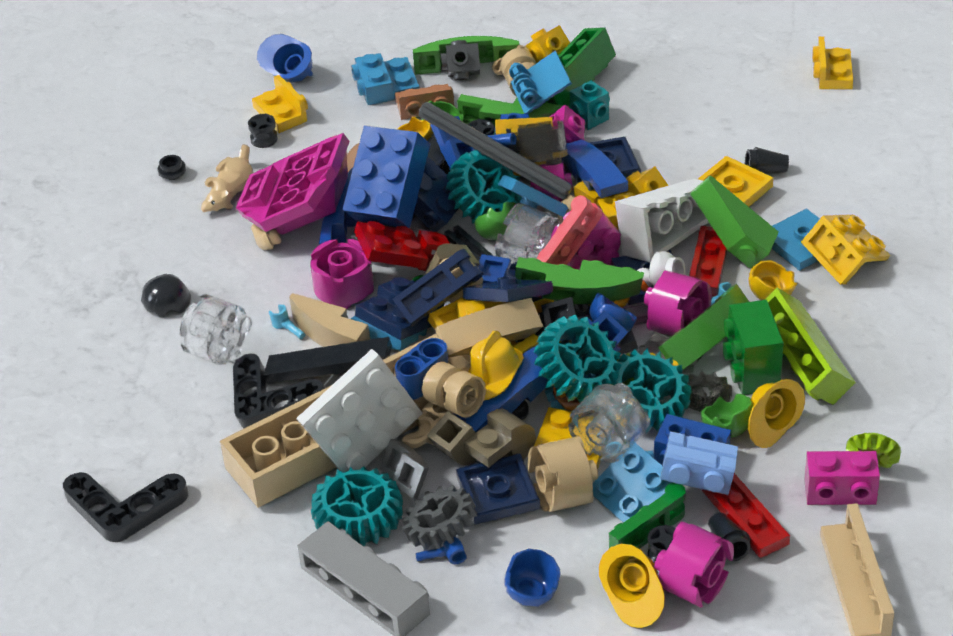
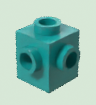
[569,80,610,130]

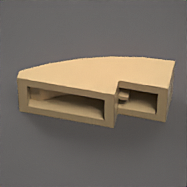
[289,293,370,347]
[435,298,543,358]

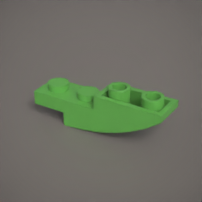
[457,94,562,135]
[515,257,644,304]

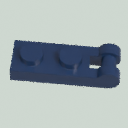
[392,249,483,326]

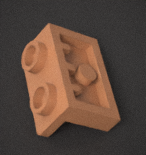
[395,84,454,120]

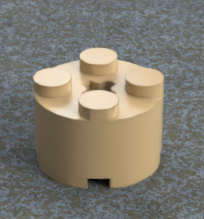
[528,436,598,512]

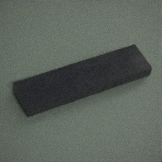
[264,337,392,384]

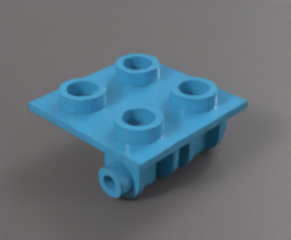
[509,50,572,114]
[593,441,673,522]

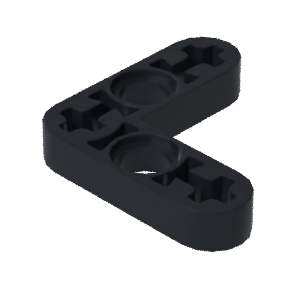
[233,353,325,428]
[63,472,188,542]

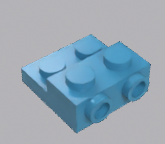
[351,53,420,105]

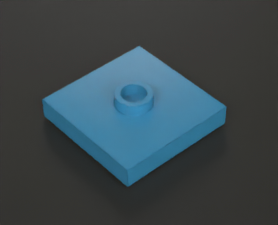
[498,175,568,217]
[772,208,820,271]

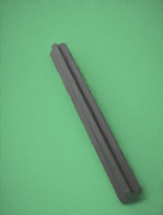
[418,102,572,200]

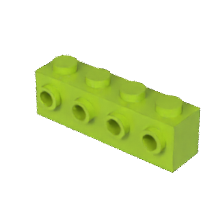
[765,288,856,405]

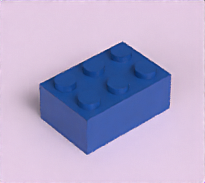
[342,125,431,228]

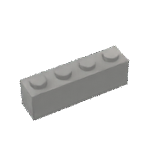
[297,521,430,636]

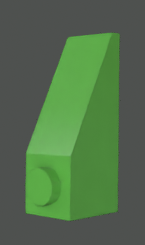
[691,175,779,269]

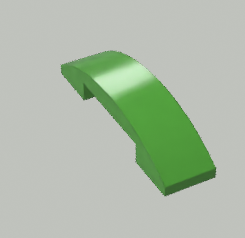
[413,36,520,75]
[658,283,750,370]

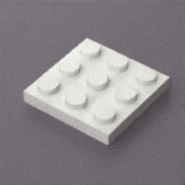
[296,349,423,473]

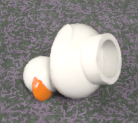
[637,251,686,292]

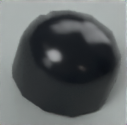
[141,274,191,317]

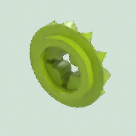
[846,433,901,468]

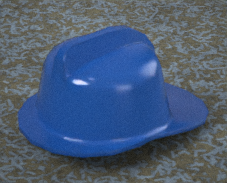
[257,34,313,82]

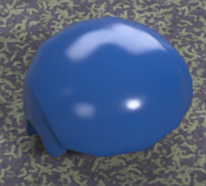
[590,293,637,332]
[504,548,561,607]

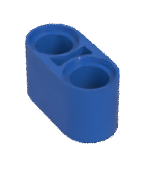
[395,338,449,400]

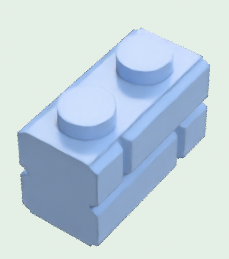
[660,431,738,495]

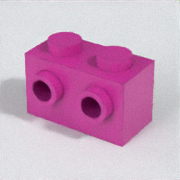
[804,451,880,505]

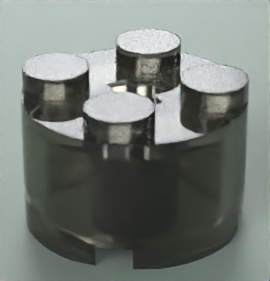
[506,120,568,165]

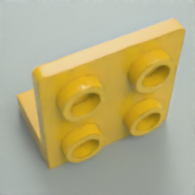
[801,214,891,285]

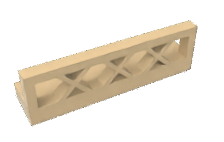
[820,503,894,636]

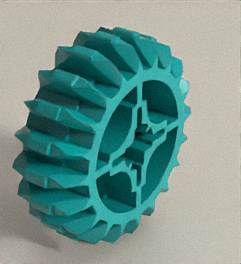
[445,149,522,224]
[533,315,622,404]
[603,348,691,434]
[311,466,403,546]

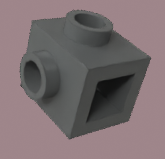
[441,40,480,80]

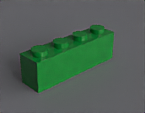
[546,27,616,106]

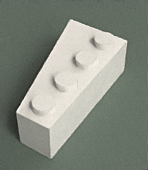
[615,178,709,262]

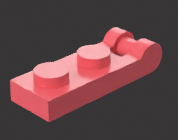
[537,195,603,265]

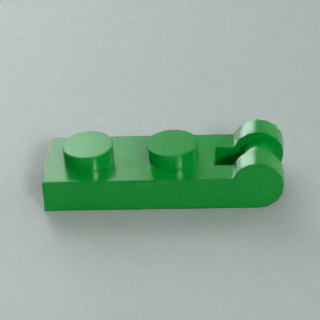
[609,483,686,549]

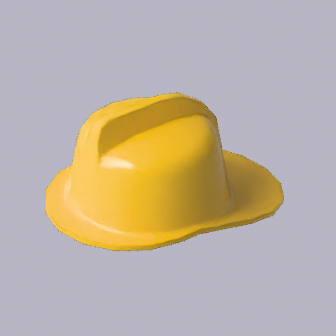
[468,330,524,400]
[748,379,805,448]
[599,544,665,628]

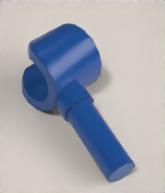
[415,537,467,564]

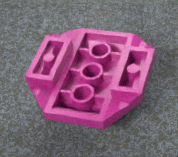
[236,133,350,235]

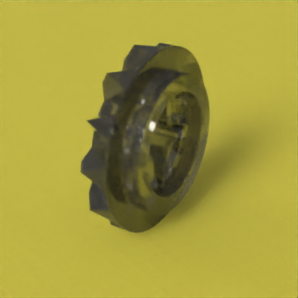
[688,370,732,412]

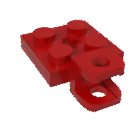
[354,221,450,271]

